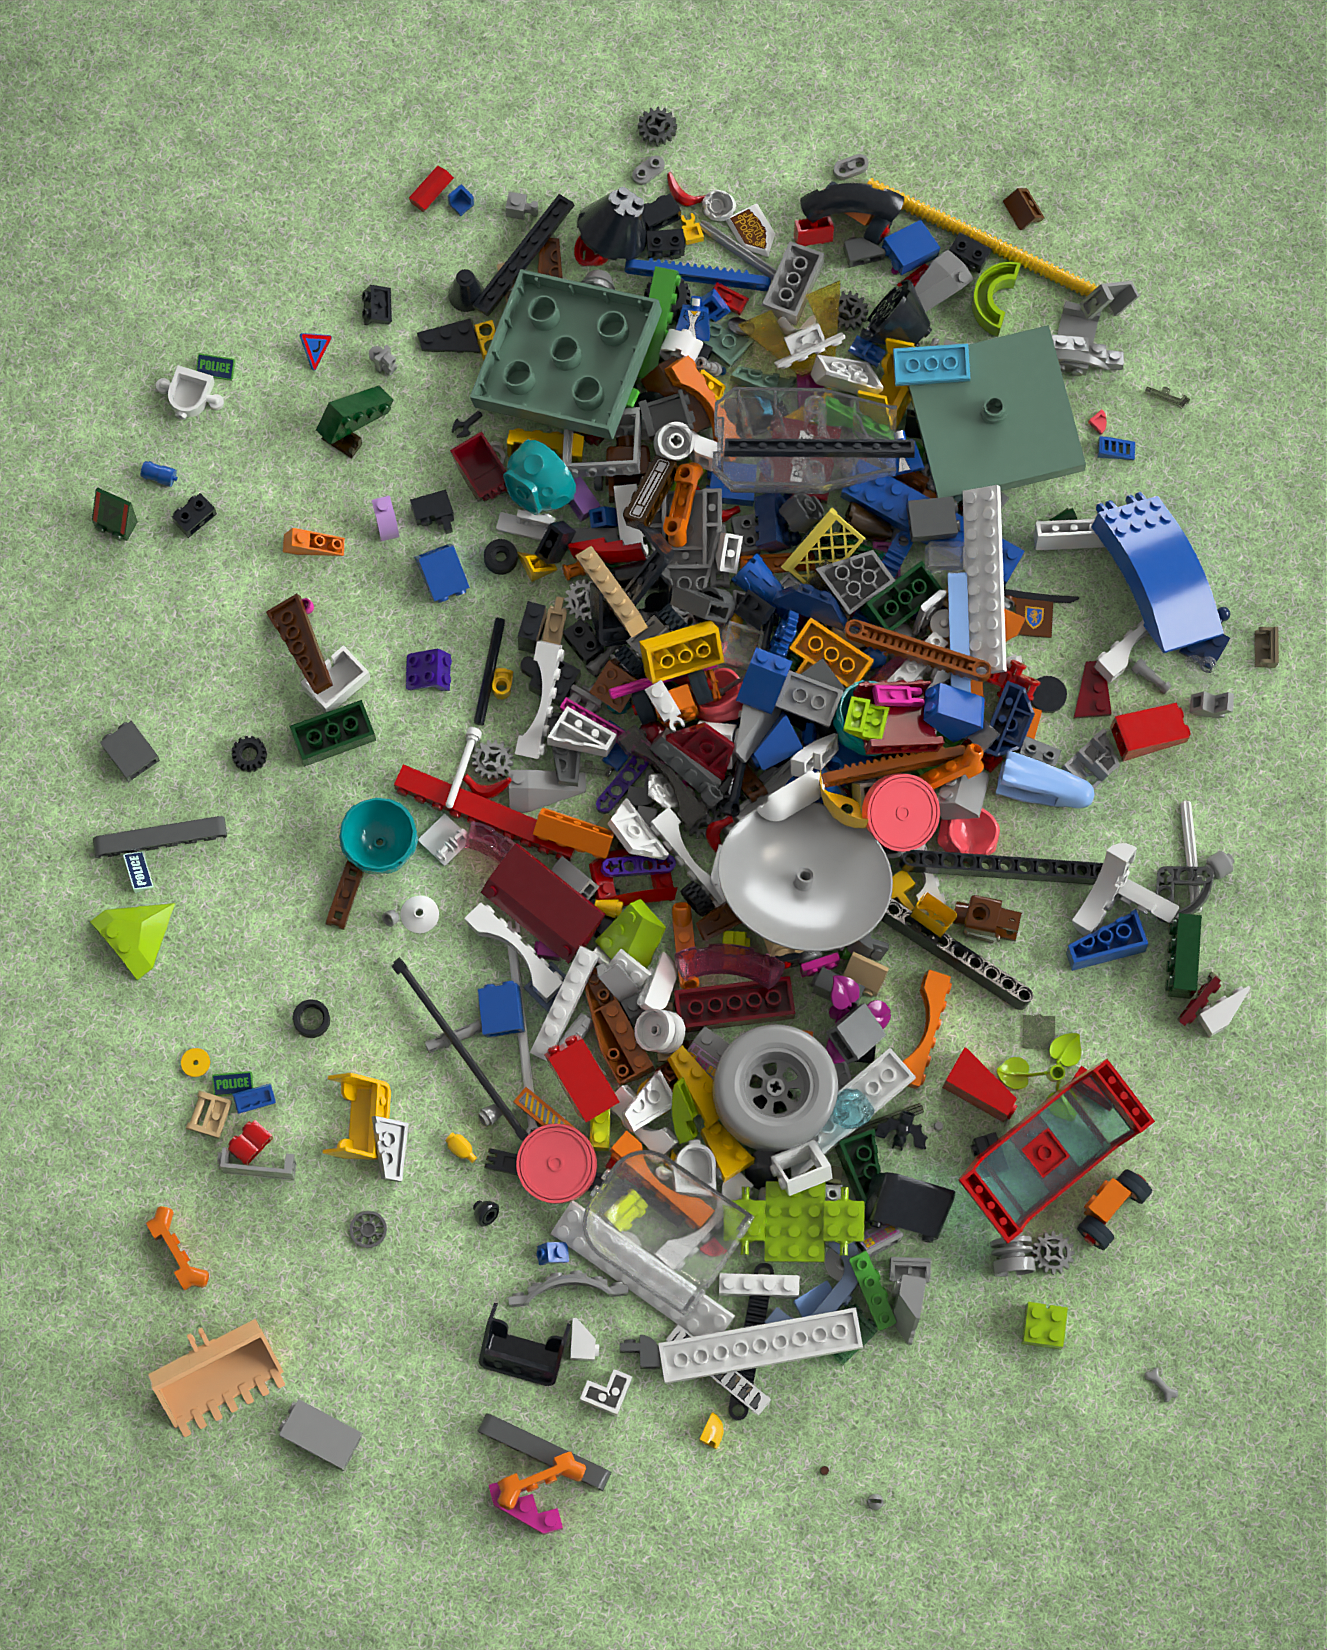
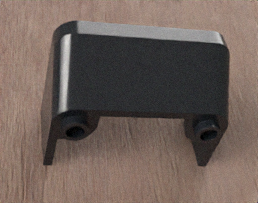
[624,523,674,607]
[590,575,672,646]
[479,1303,571,1386]

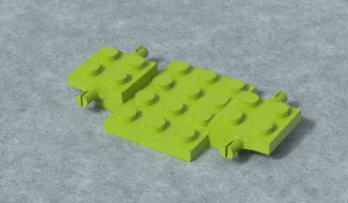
[724,1182,865,1262]

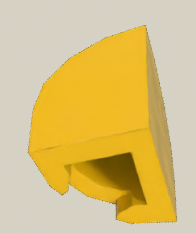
[699,1412,724,1449]

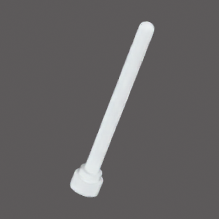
[446,727,482,808]

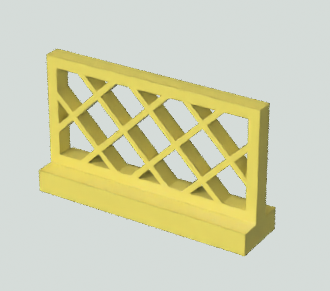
[781,508,865,590]

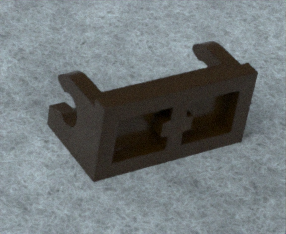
[321,433,362,459]

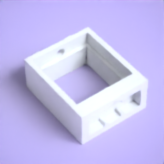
[770,1140,833,1196]

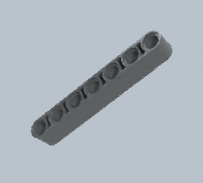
[93,816,228,859]
[478,1413,612,1491]

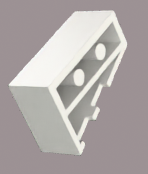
[547,706,617,757]

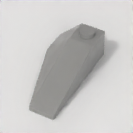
[914,250,974,312]
[733,694,782,763]
[508,770,586,813]

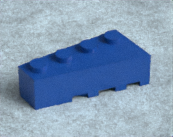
[1066,909,1148,971]

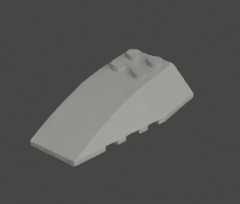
[649,488,722,594]

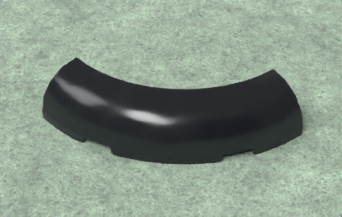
[800,183,904,223]

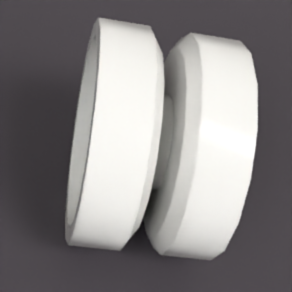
[635,1008,685,1054]

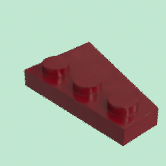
[1073,661,1112,719]
[1177,972,1222,1026]

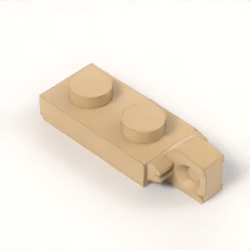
[542,596,567,645]

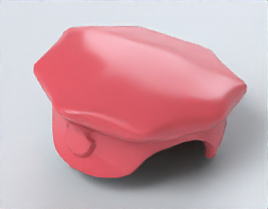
[693,668,743,723]
[937,808,1000,863]

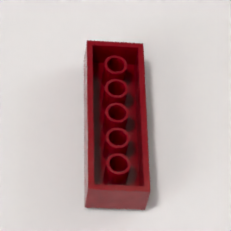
[673,976,796,1033]

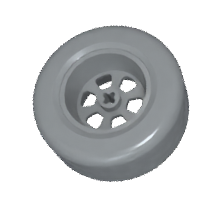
[712,1024,838,1152]

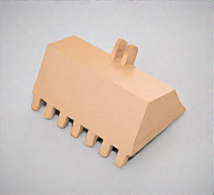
[148,1319,285,1437]

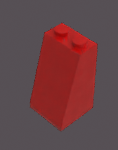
[1110,702,1191,762]
[544,1035,620,1122]
[942,1047,1018,1123]

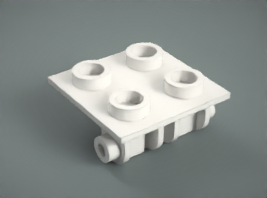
[418,814,472,866]

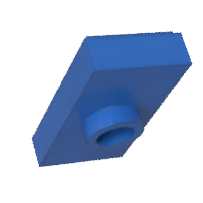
[232,1083,276,1114]

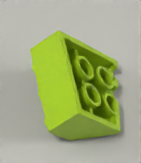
[595,899,666,969]

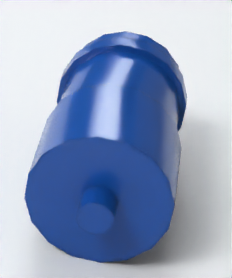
[140,461,178,487]

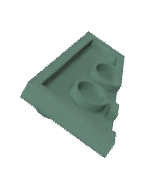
[700,322,755,368]
[730,366,797,400]

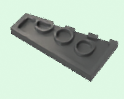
[547,712,581,787]

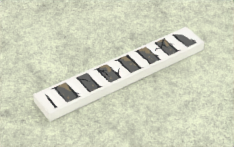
[666,1324,771,1416]

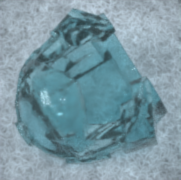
[833,1088,874,1129]

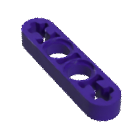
[596,754,649,814]
[601,855,676,877]

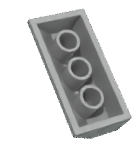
[762,241,824,326]

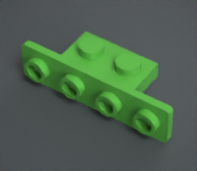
[849,1251,897,1331]

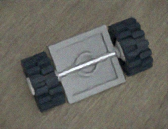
[614,604,689,679]

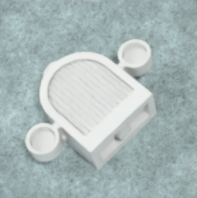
[156,365,224,420]
[656,1140,723,1194]

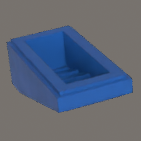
[1097,436,1135,460]

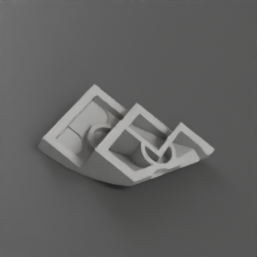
[1061,728,1120,789]

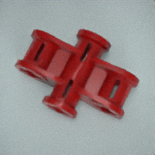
[986,660,1040,700]

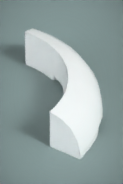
[1072,843,1137,936]

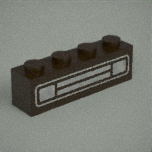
[623,455,678,530]

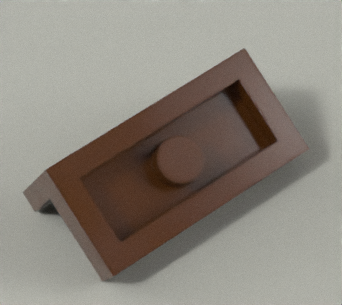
[1003,188,1045,230]

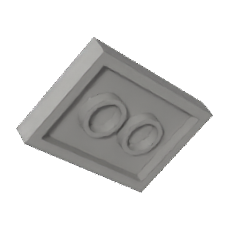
[775,670,843,727]

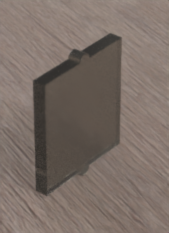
[1022,1014,1055,1051]

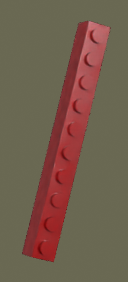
[394,764,575,862]

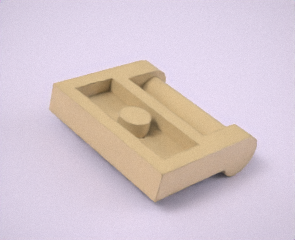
[186,1091,232,1139]

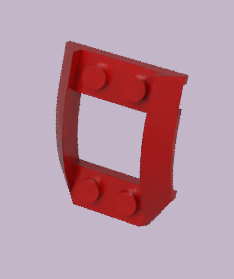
[589,846,678,907]

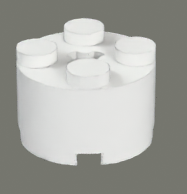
[659,329,703,361]
[654,422,695,461]

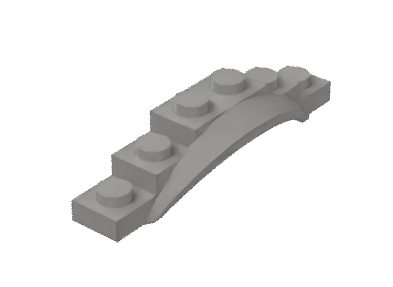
[1052,334,1124,370]
[508,1270,629,1307]

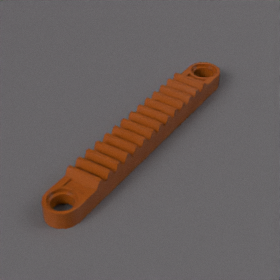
[845,619,991,682]
[821,745,966,788]

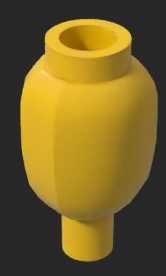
[445,1132,477,1163]

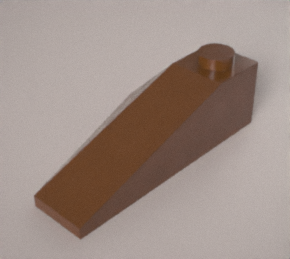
[640,356,711,433]

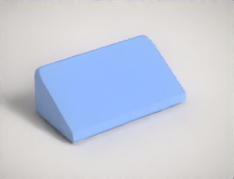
[793,1280,833,1317]

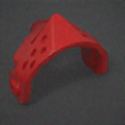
[574,236,608,267]

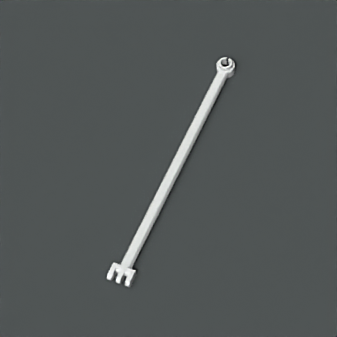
[507,921,539,1135]

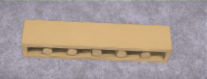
[576,546,648,638]

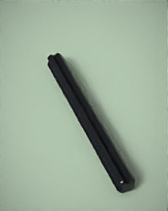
[474,617,505,726]

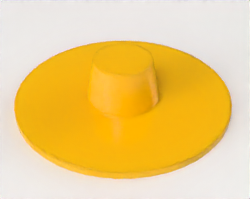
[181,1048,210,1077]

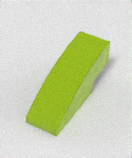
[672,1077,699,1144]

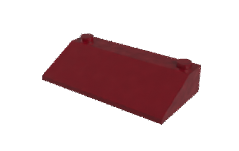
[480,843,605,964]

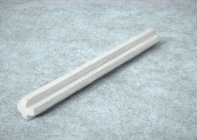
[1180,801,1202,913]

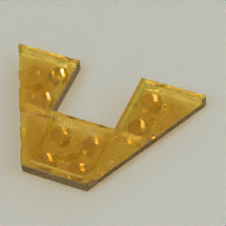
[738,280,841,377]

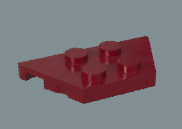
[666,722,734,781]

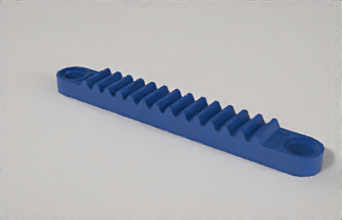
[624,258,771,291]
[851,531,913,649]

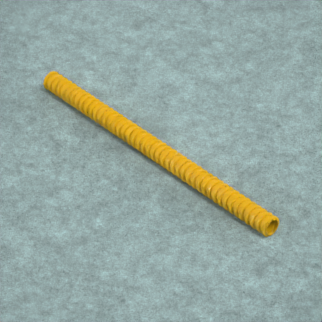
[867,178,1099,297]

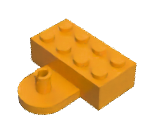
[789,617,874,689]

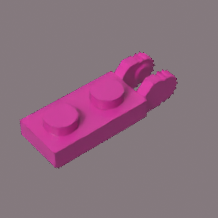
[872,685,925,707]

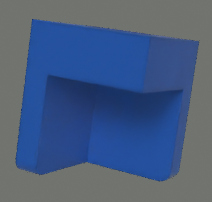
[448,184,474,216]

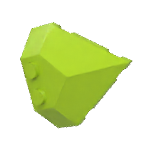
[90,903,175,980]

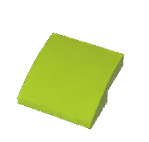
[843,696,889,741]

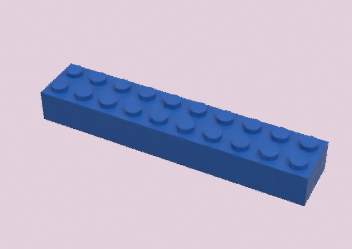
[840,460,1025,586]

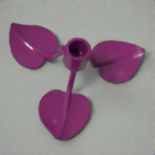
[826,975,891,1064]

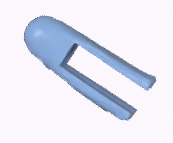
[995,751,1095,809]

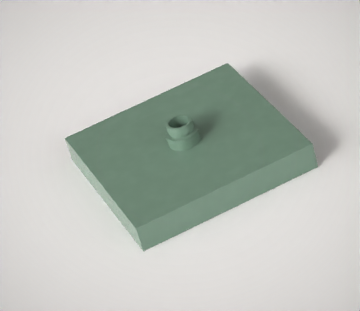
[470,269,662,440]
[908,325,1086,502]

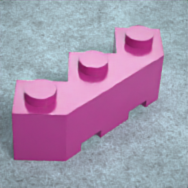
[488,1482,563,1535]

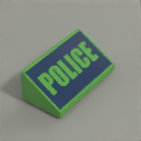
[196,353,236,381]
[212,1071,253,1096]

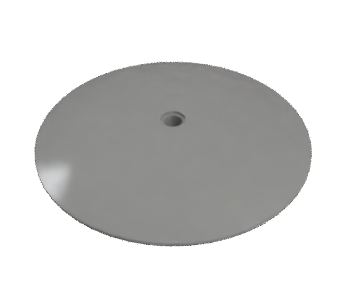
[718,802,893,952]

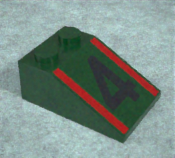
[92,487,138,541]

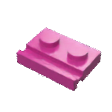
[800,952,840,978]

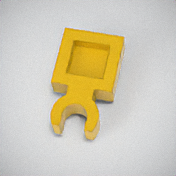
[681,213,704,245]

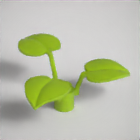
[996,1033,1082,1122]

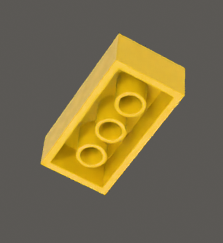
[639,620,724,684]

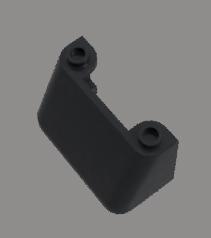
[864,1172,956,1243]

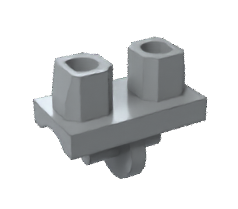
[369,345,397,376]
[568,684,603,714]

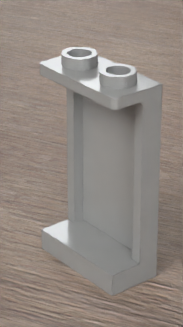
[278,1399,363,1471]

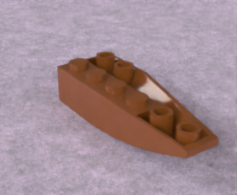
[585,967,655,1085]

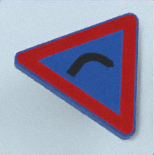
[300,333,332,370]

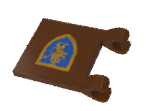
[1005,596,1053,638]

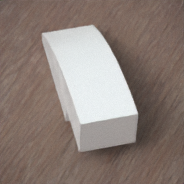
[790,733,839,777]

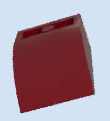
[450,431,507,502]

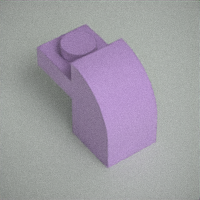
[372,496,400,541]

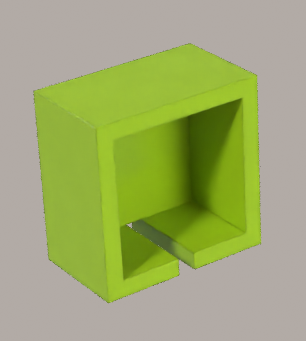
[1021,1302,1068,1350]

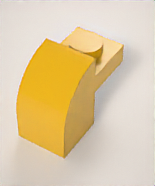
[891,870,916,912]

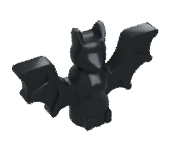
[875,1110,928,1151]

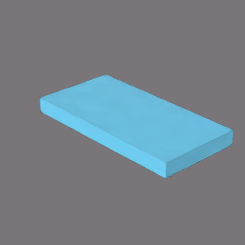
[893,344,970,386]

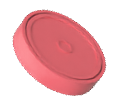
[862,773,940,852]
[516,1124,597,1204]

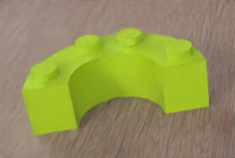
[972,262,1021,337]

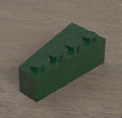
[316,385,394,445]
[835,1128,881,1207]

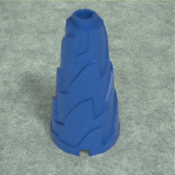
[731,553,788,618]

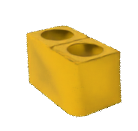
[474,320,496,361]
[911,892,957,937]

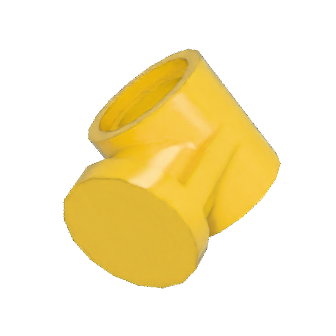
[492,668,514,700]

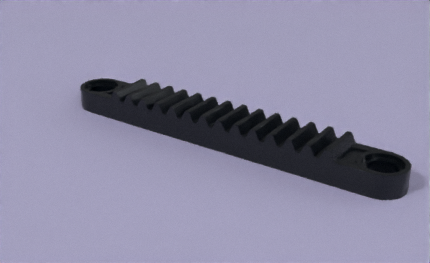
[728,1263,774,1421]

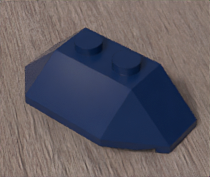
[772,583,847,631]
[985,681,1035,757]

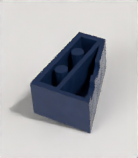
[754,491,792,554]

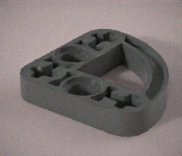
[1156,866,1214,923]

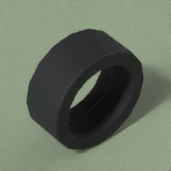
[292,999,330,1038]

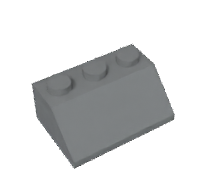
[938,771,989,820]

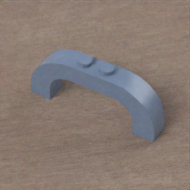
[765,1242,859,1324]

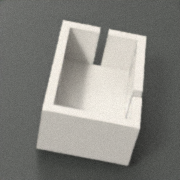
[301,645,370,713]

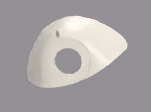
[777,315,816,336]

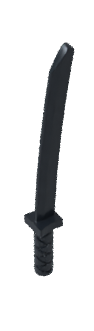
[1004,586,1079,603]

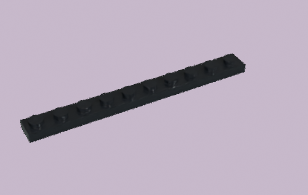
[724,438,915,458]

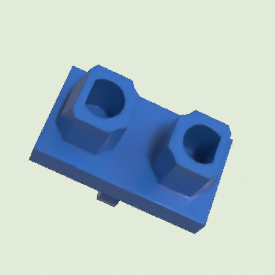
[848,335,886,368]

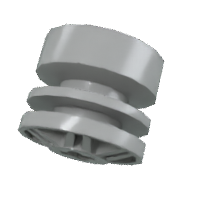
[990,1235,1036,1277]

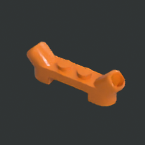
[663,462,703,547]
[917,743,984,789]
[672,902,699,989]
[146,1206,209,1291]
[497,1452,586,1510]

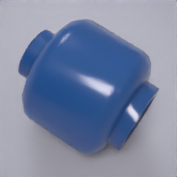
[859,646,887,669]

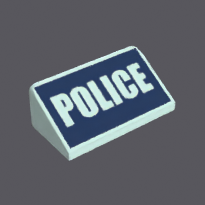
[123,851,154,893]

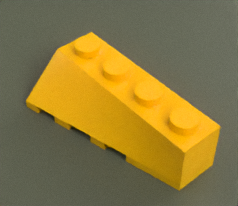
[507,428,584,463]

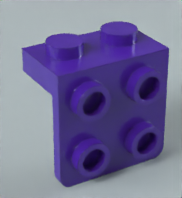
[406,648,452,691]

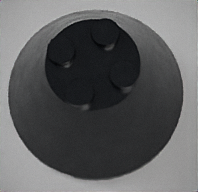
[577,187,647,261]
[860,279,932,347]

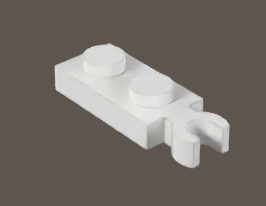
[645,680,685,732]

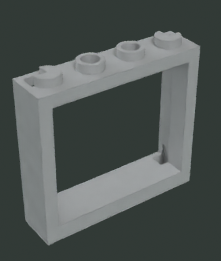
[562,407,642,478]

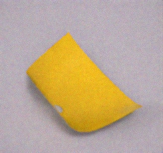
[819,770,869,829]

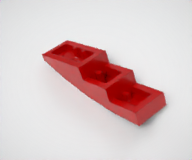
[568,537,646,563]

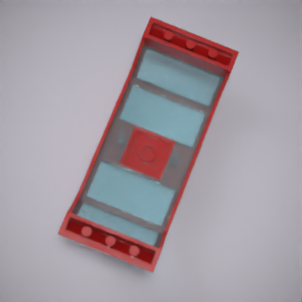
[958,1059,1155,1244]

